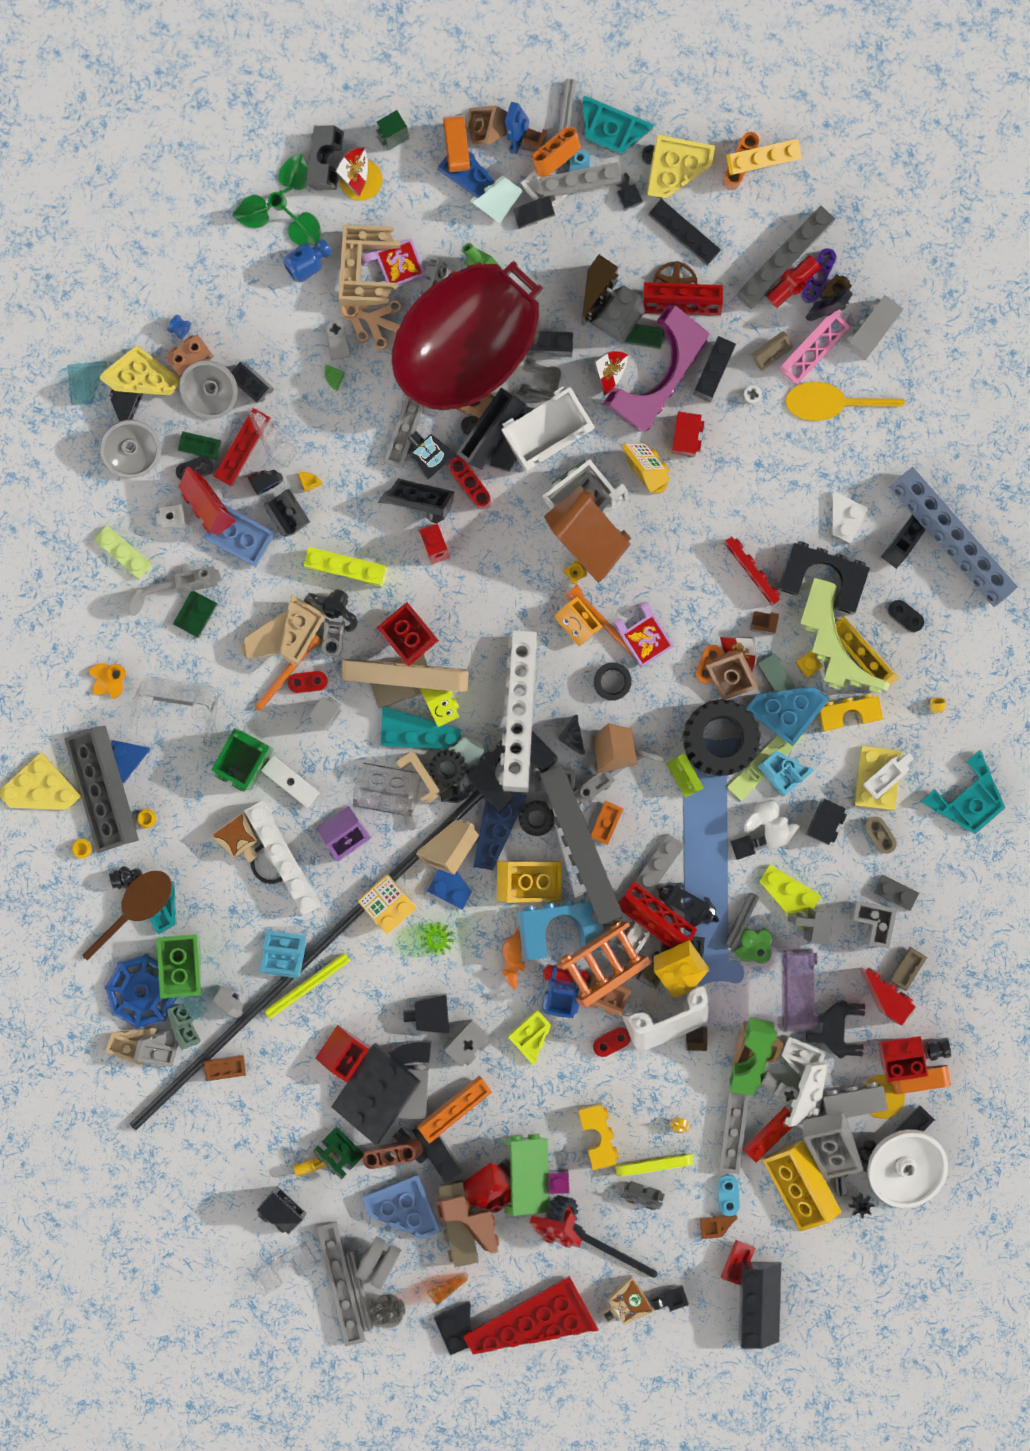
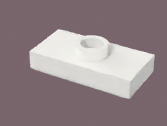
[618,921,651,954]

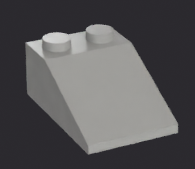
[803,1112,863,1179]

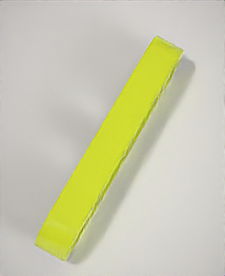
[615,1153,694,1177]

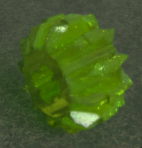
[420,922,454,956]

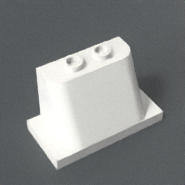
[542,459,628,516]

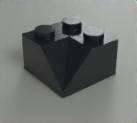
[257,1186,307,1235]

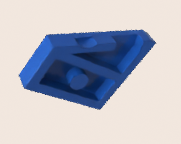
[505,102,529,154]
[111,740,151,783]
[427,869,472,910]

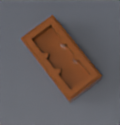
[203,1055,246,1082]

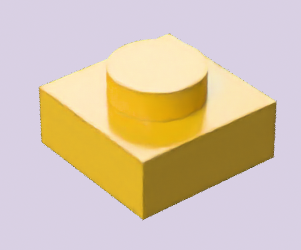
[795,651,824,679]

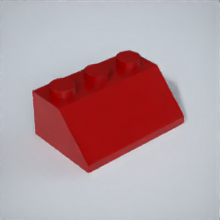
[179,466,236,536]

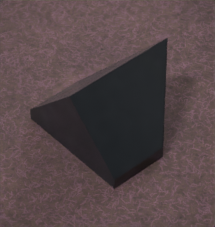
[558,715,585,755]

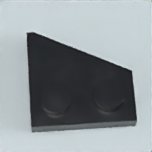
[434,1301,471,1356]

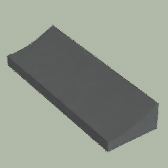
[64,725,139,853]

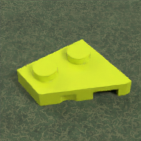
[507,1009,551,1065]

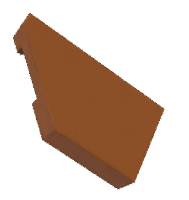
[700,1214,737,1239]

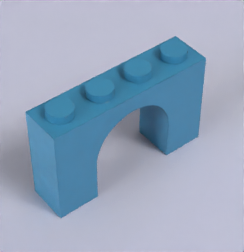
[517,899,604,960]

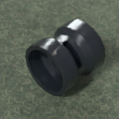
[926,1038,951,1061]

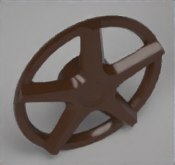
[653,261,698,306]

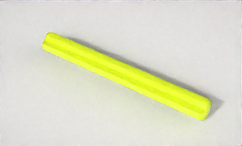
[265,953,350,1019]

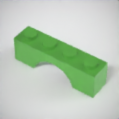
[729,1017,777,1096]

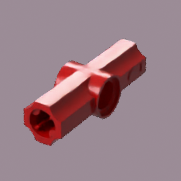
[765,255,822,308]

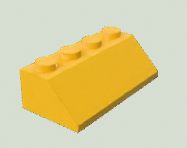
[762,1140,842,1232]

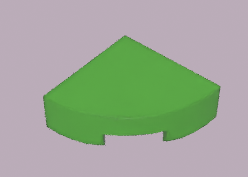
[325,365,345,391]

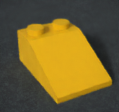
[497,860,562,903]

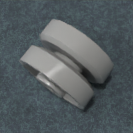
[355,1236,401,1290]

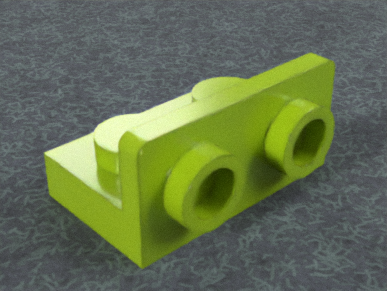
[667,753,704,798]

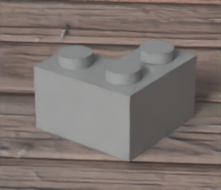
[850,900,897,949]

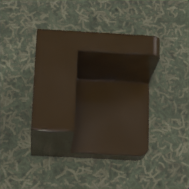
[686,1026,708,1051]

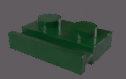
[173,591,218,638]

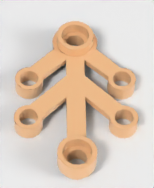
[341,300,401,350]

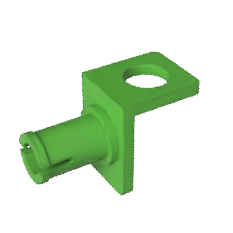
[462,243,502,269]

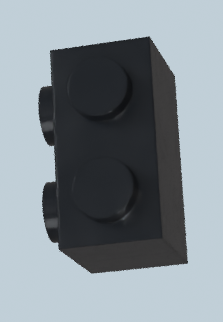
[805,798,847,845]

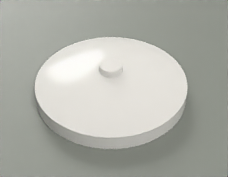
[867,1130,948,1208]

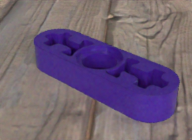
[801,248,837,304]

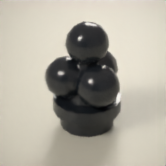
[109,866,142,890]
[857,1139,876,1173]

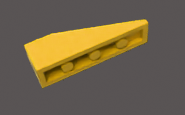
[835,616,900,686]

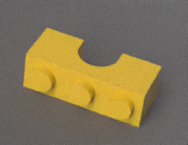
[818,694,884,732]
[578,1103,619,1170]

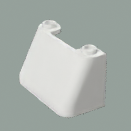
[501,386,595,472]
[622,986,709,1050]

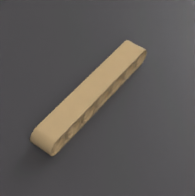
[342,659,469,691]

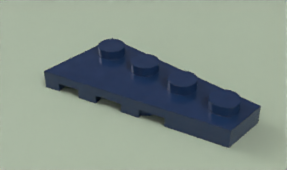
[473,792,527,870]

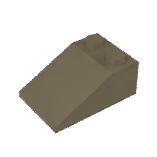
[371,654,428,708]

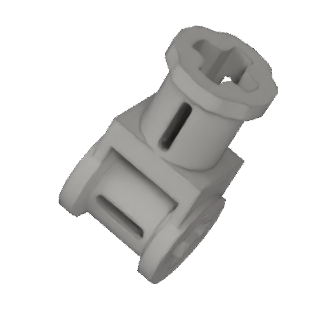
[760,1071,799,1105]

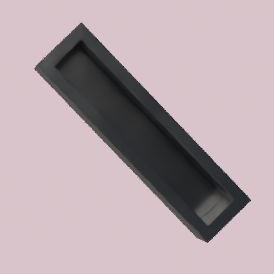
[456,387,526,470]

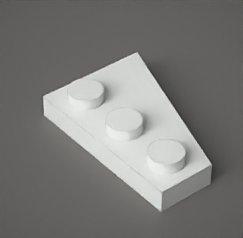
[784,1062,827,1126]

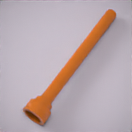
[566,584,634,658]
[255,634,323,711]

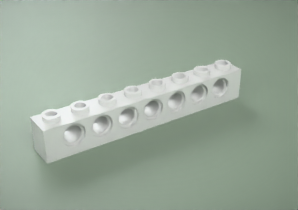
[499,631,537,792]

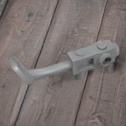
[127,564,221,616]
[574,750,665,806]

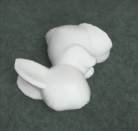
[744,800,800,849]

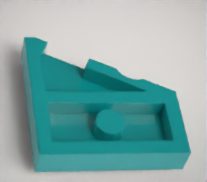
[149,881,177,935]

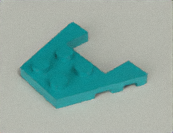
[920,750,1006,834]

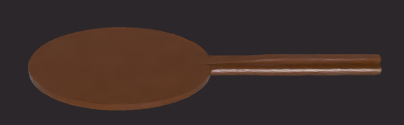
[82,871,172,961]

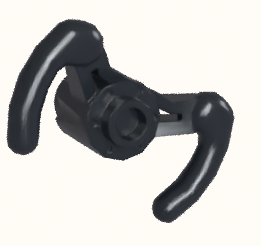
[304,589,358,632]

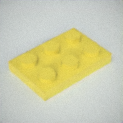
[854,746,902,810]

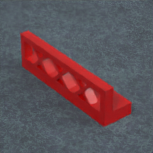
[643,282,723,316]
[618,881,697,948]

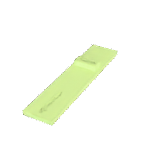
[727,735,803,801]

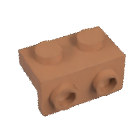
[588,974,631,1016]

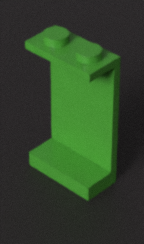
[502,1133,550,1216]

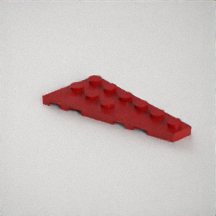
[463,1275,599,1355]

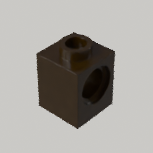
[820,274,852,299]

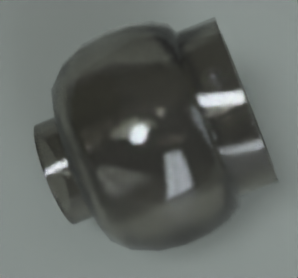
[368,1293,406,1329]

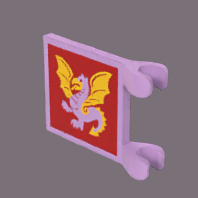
[362,238,425,286]
[612,602,674,668]

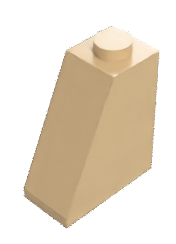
[242,611,287,660]
[416,820,479,875]

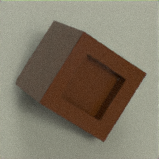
[522,128,547,153]
[750,611,779,635]

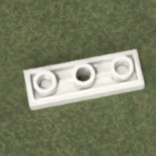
[261,755,320,808]

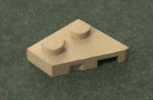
[105,1028,157,1066]

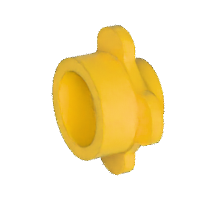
[564,561,587,584]
[669,1117,690,1134]

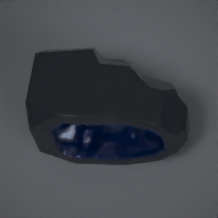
[247,470,283,496]

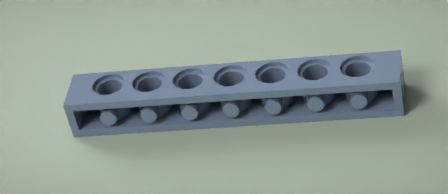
[889,467,1018,607]

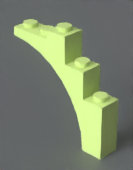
[800,578,889,693]

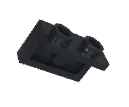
[264,489,310,537]

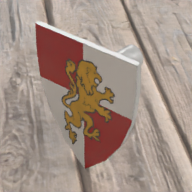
[335,147,368,197]
[589,351,629,396]
[720,636,757,673]

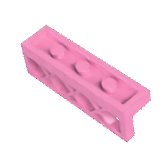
[779,310,851,385]

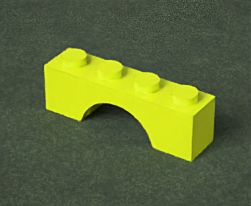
[304,547,387,588]

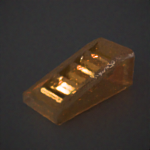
[427,1272,469,1305]

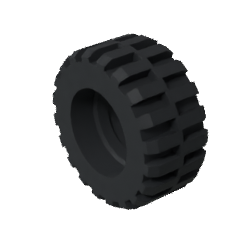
[682,699,761,776]

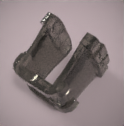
[516,358,561,401]

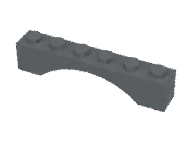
[737,205,835,309]

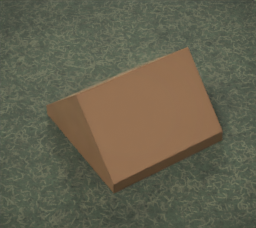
[706,651,759,700]
[592,723,638,773]

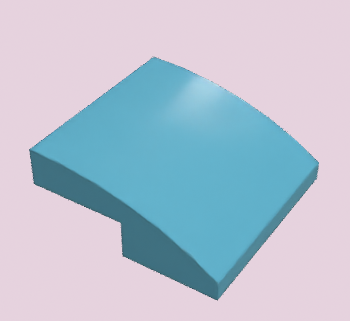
[259,931,306,978]

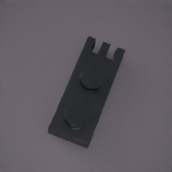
[806,289,853,321]

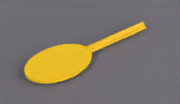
[786,382,905,421]

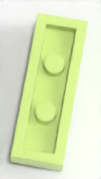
[94,525,153,579]

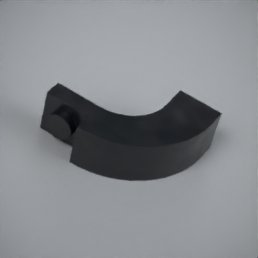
[390,1040,432,1065]

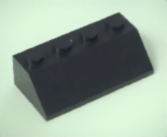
[739,1261,781,1349]

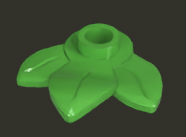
[734,928,772,964]

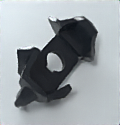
[657,882,719,927]

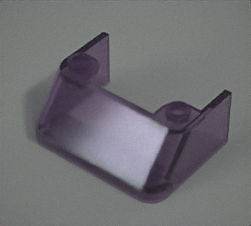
[777,947,818,1032]

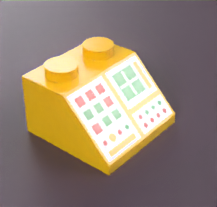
[622,443,670,493]
[357,874,417,935]

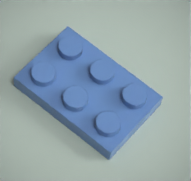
[204,504,276,568]

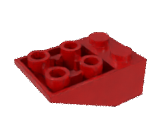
[860,967,916,1026]

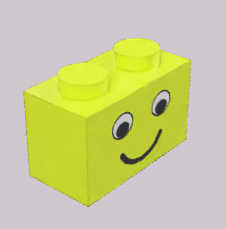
[420,688,460,727]

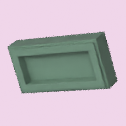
[757,653,795,691]

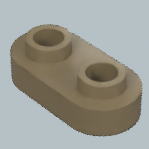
[865,817,897,854]

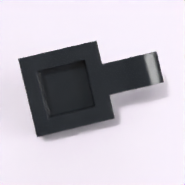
[730,835,766,860]
[651,1284,689,1312]

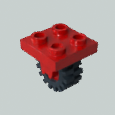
[529,1195,582,1248]

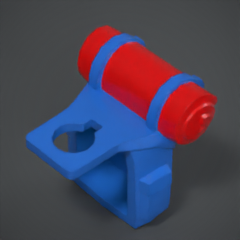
[543,964,589,1018]

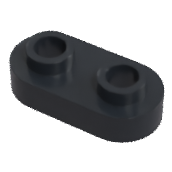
[888,600,924,633]

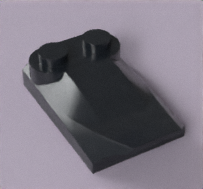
[378,478,455,523]

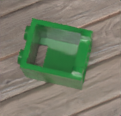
[211,728,274,792]

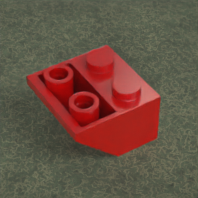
[315,1025,371,1083]
[878,1036,928,1083]
[463,1162,511,1213]

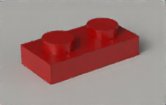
[720,1240,756,1285]

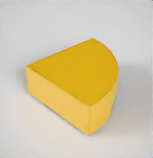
[297,472,323,492]

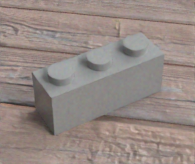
[847,295,903,360]
[822,1081,888,1118]

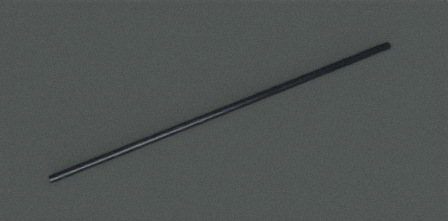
[129,791,483,1130]

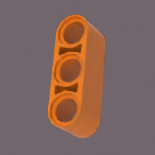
[443,116,470,172]
[532,127,581,177]
[723,132,760,190]
[892,1065,951,1094]

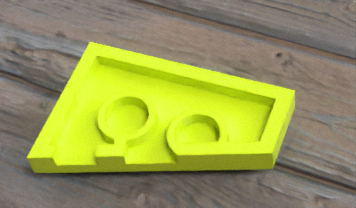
[759,864,821,930]

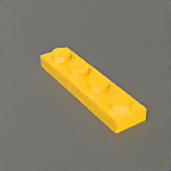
[726,139,802,175]

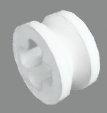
[743,385,762,405]

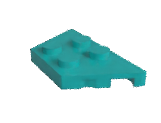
[583,95,654,155]

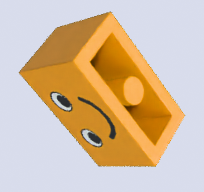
[554,596,603,647]

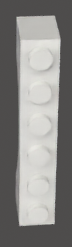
[244,801,323,916]

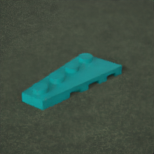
[381,707,462,749]

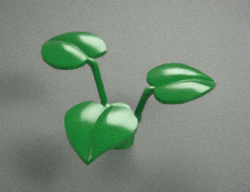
[232,153,321,246]

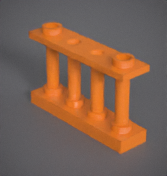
[556,921,652,1007]

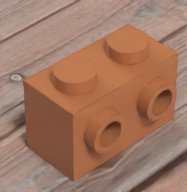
[165,334,214,378]

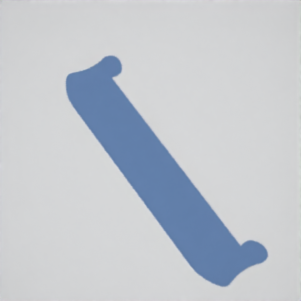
[684,737,744,986]

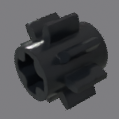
[848,1192,875,1219]

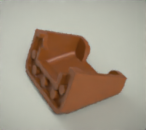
[543,485,631,583]

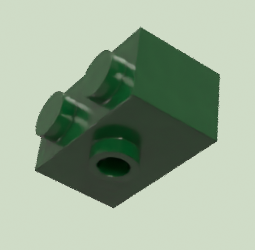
[376,110,409,150]

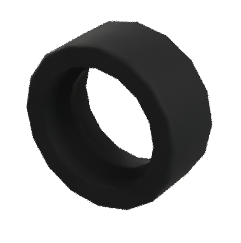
[594,663,632,701]

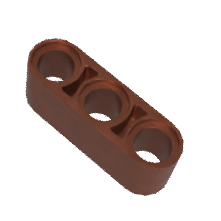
[362,1139,423,1169]

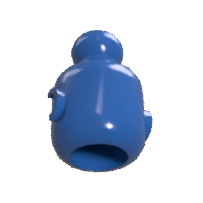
[283,239,332,283]

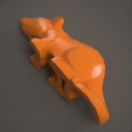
[502,926,525,989]

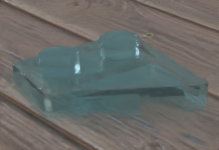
[67,361,107,405]

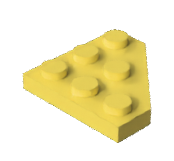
[646,135,715,199]
[100,345,180,396]
[0,752,81,810]

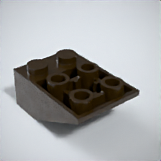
[582,254,619,325]

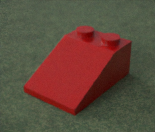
[376,602,439,667]

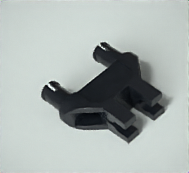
[806,999,865,1059]

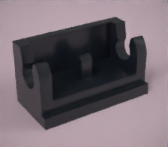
[231,362,275,403]

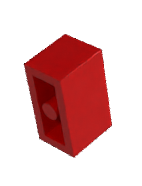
[671,411,705,457]

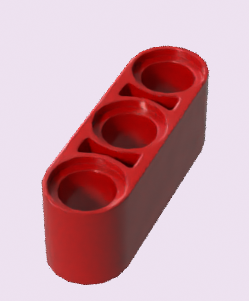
[449,457,491,509]

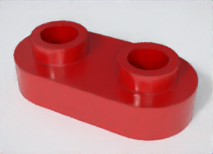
[288,671,328,693]
[593,1027,631,1057]

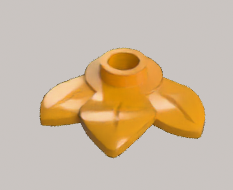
[88,663,126,699]

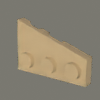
[279,594,326,666]

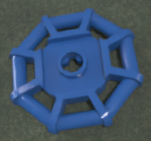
[104,953,179,1029]

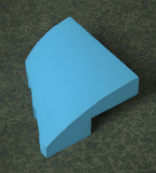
[757,751,814,797]

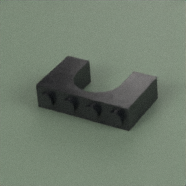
[777,541,870,615]
[466,727,558,815]

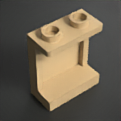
[396,751,441,804]

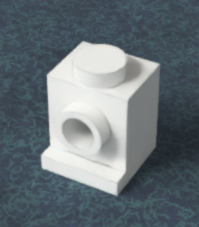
[156,504,188,530]

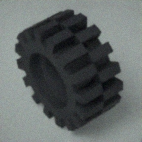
[429,748,467,787]
[519,800,555,836]

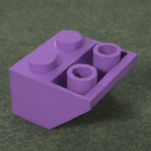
[316,806,372,862]

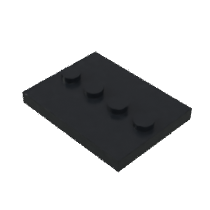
[331,1043,421,1145]

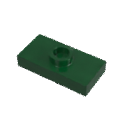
[624,324,665,349]
[178,431,222,460]

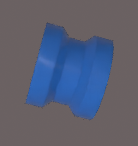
[167,314,191,339]

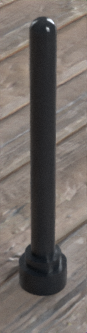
[573,1223,658,1278]

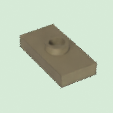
[751,331,793,371]
[888,946,928,991]

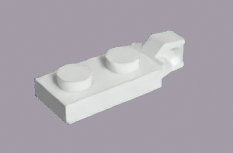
[862,753,914,800]

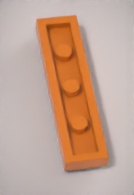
[416,1076,492,1144]

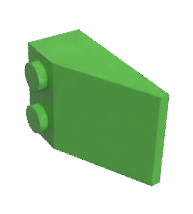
[156,934,201,999]

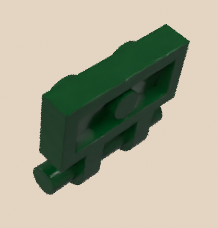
[313,1126,364,1180]

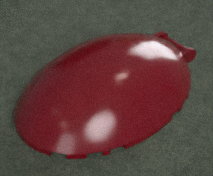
[391,261,543,411]

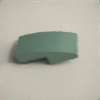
[167,1003,201,1050]

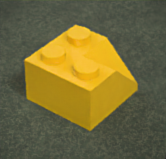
[654,941,709,999]

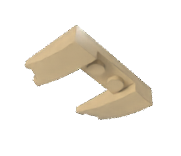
[339,225,400,306]

